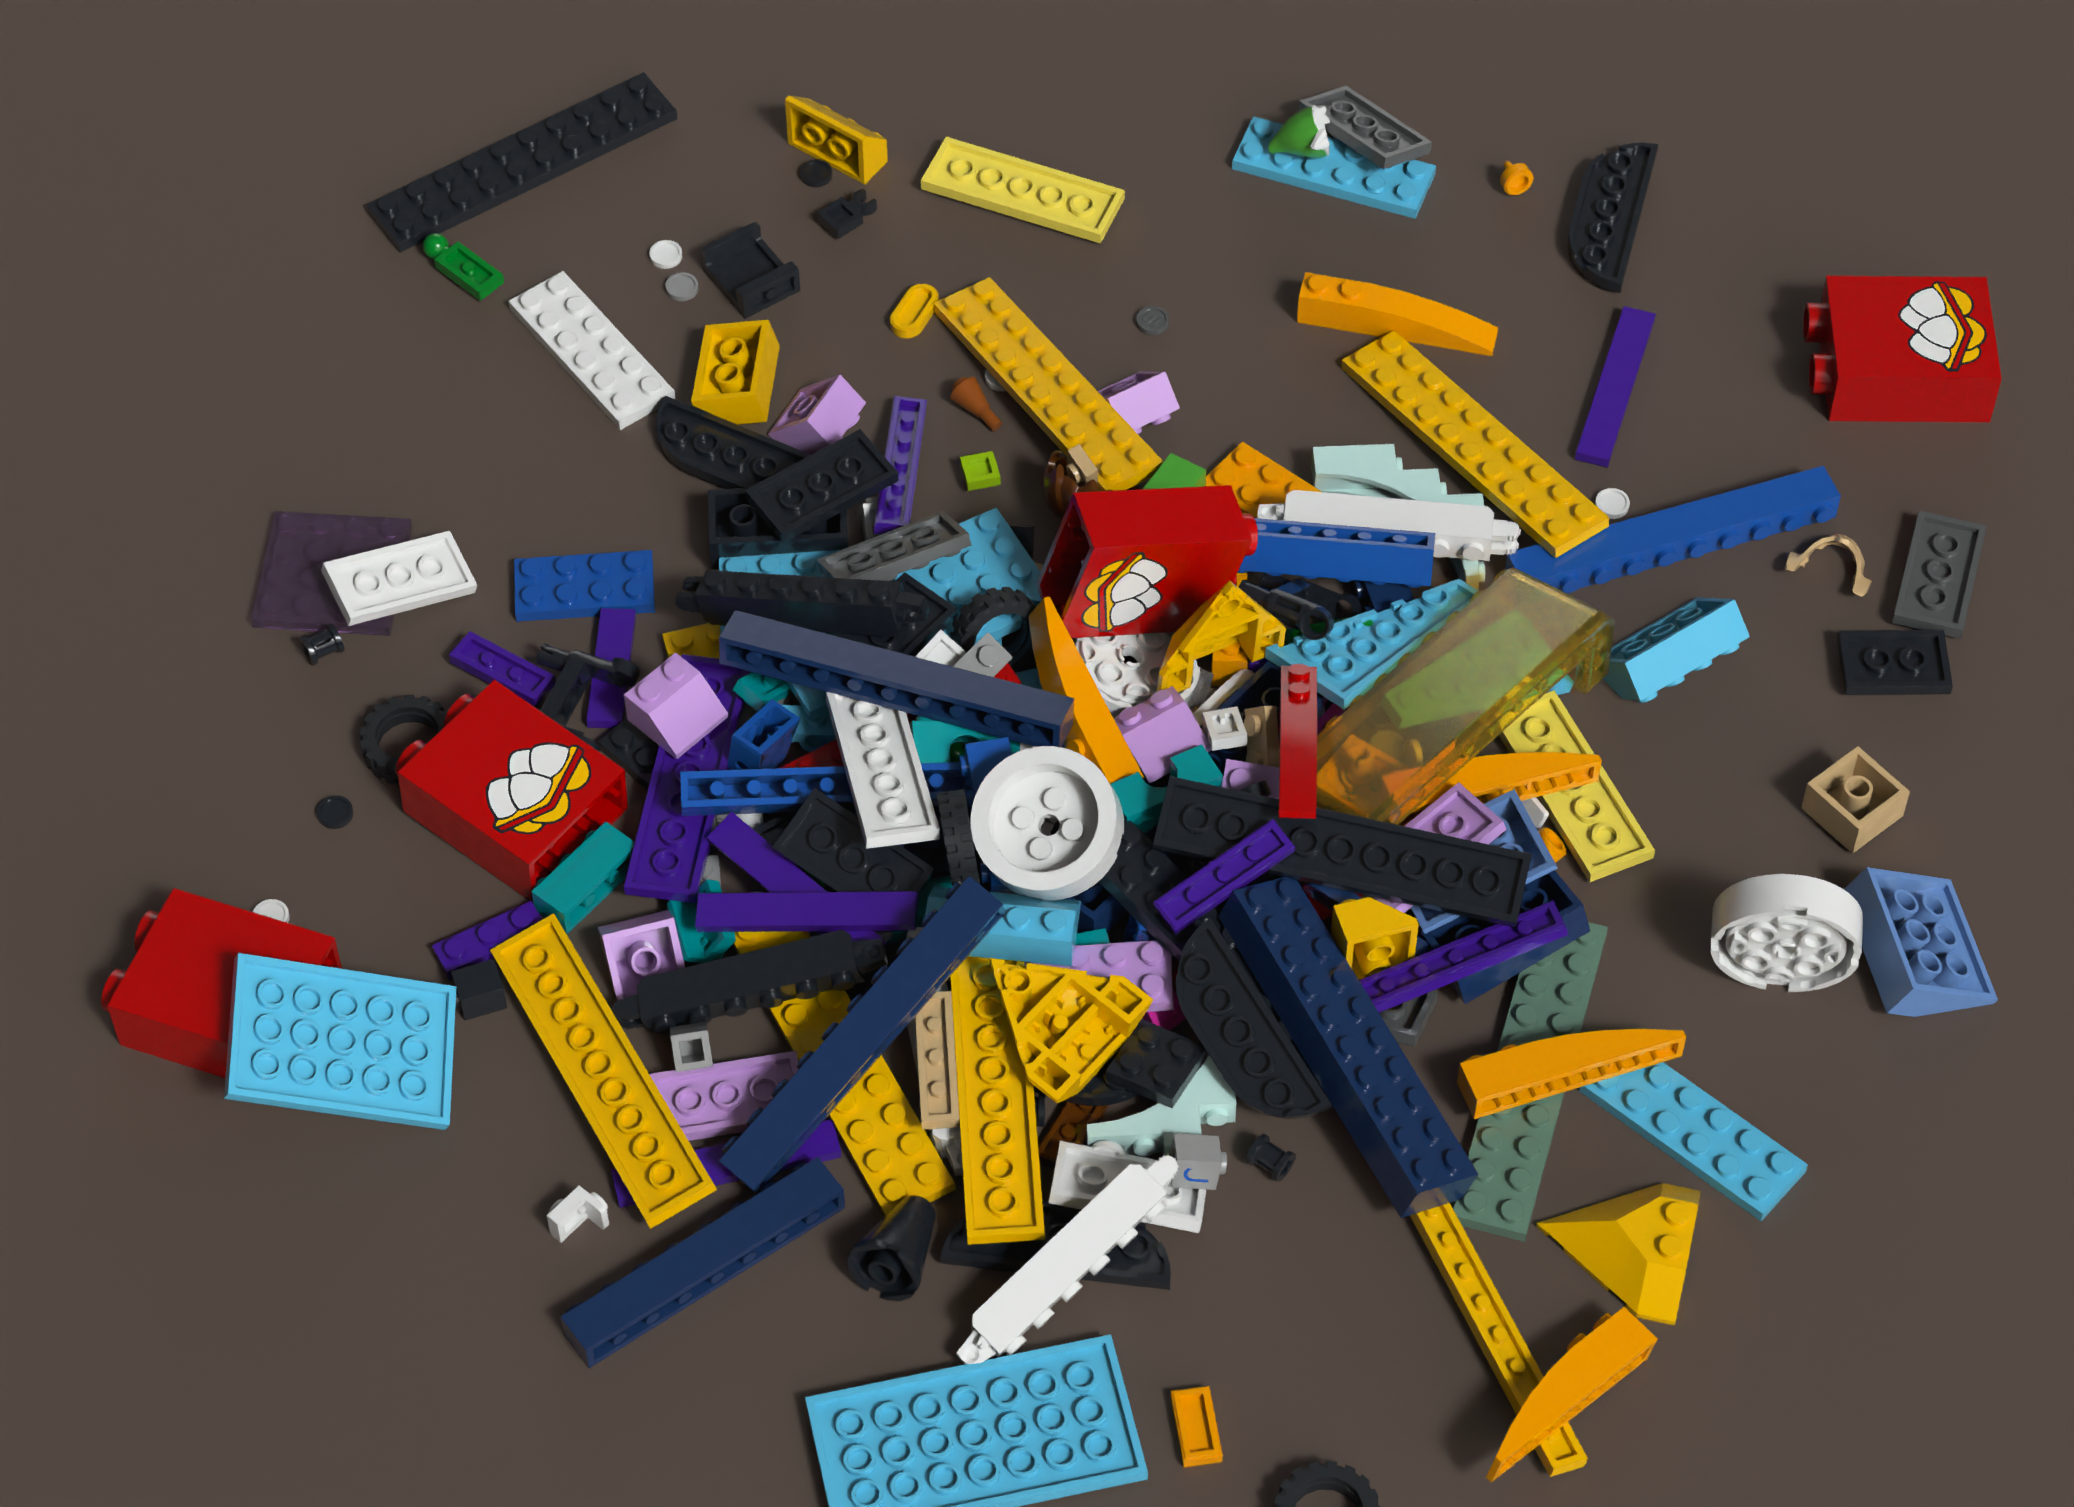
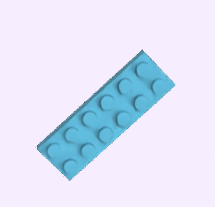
[1232,116,1436,219]
[1579,1062,1808,1221]

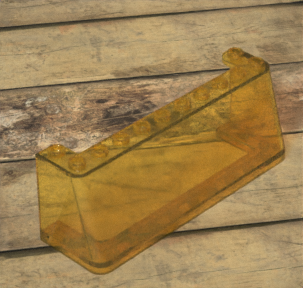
[1316,568,1615,825]

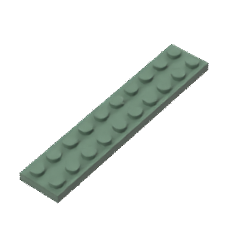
[1453,922,1608,1242]

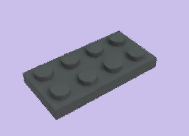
[1298,86,1432,169]
[817,510,971,581]
[1892,510,1987,639]

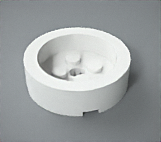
[1072,632,1200,718]
[970,746,1124,901]
[1711,874,1863,992]

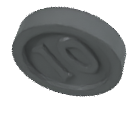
[1136,306,1169,335]

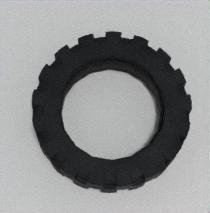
[950,587,1036,673]
[360,695,448,785]
[937,789,980,886]
[1274,1461,1380,1507]

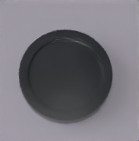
[800,159,832,187]
[317,796,354,829]

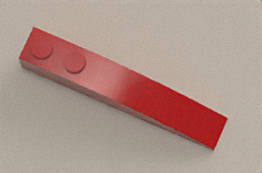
[1279,664,1317,819]

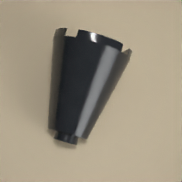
[847,1196,936,1301]

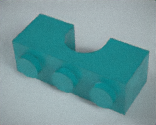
[909,716,1020,764]
[1111,744,1223,833]

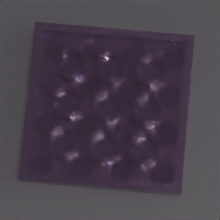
[251,511,412,636]

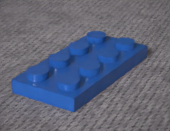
[514,550,655,622]

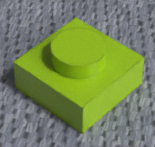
[960,451,1001,491]

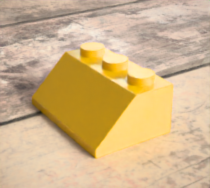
[785,95,888,185]
[691,319,780,424]
[1331,897,1419,980]

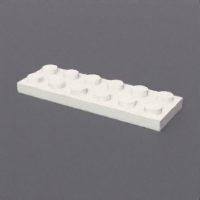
[508,271,676,430]
[826,692,940,849]

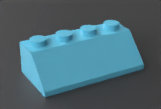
[1589,597,1750,703]
[925,887,1081,966]

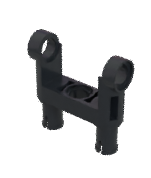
[1239,573,1361,640]
[537,643,641,752]

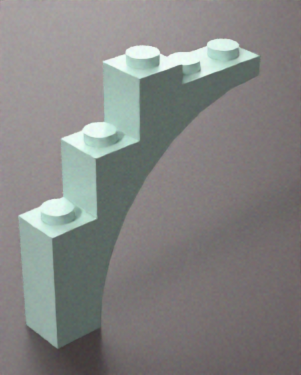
[1311,444,1490,590]
[1087,1055,1236,1156]

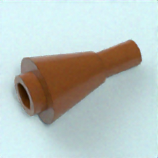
[950,377,1002,431]

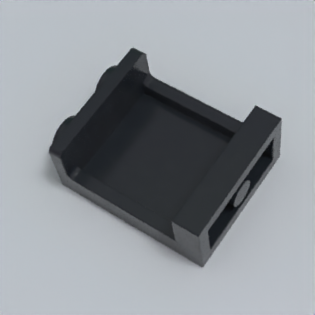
[701,222,800,319]

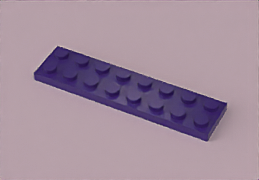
[624,654,752,903]

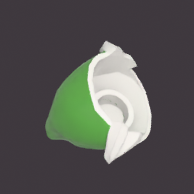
[1268,105,1330,159]

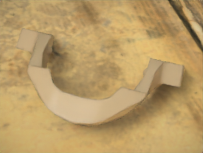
[1784,534,1872,596]

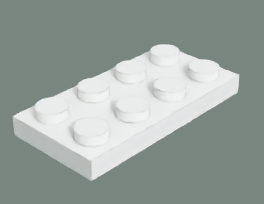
[321,531,478,626]
[1049,1141,1206,1233]

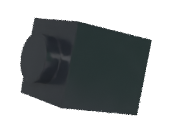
[451,959,507,1021]

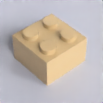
[1801,746,1910,854]

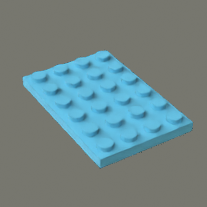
[224,953,457,1130]

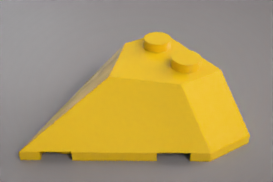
[1157,580,1286,692]
[990,958,1153,1103]
[1536,1183,1700,1326]

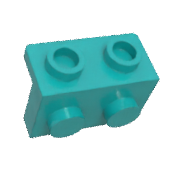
[667,879,736,964]

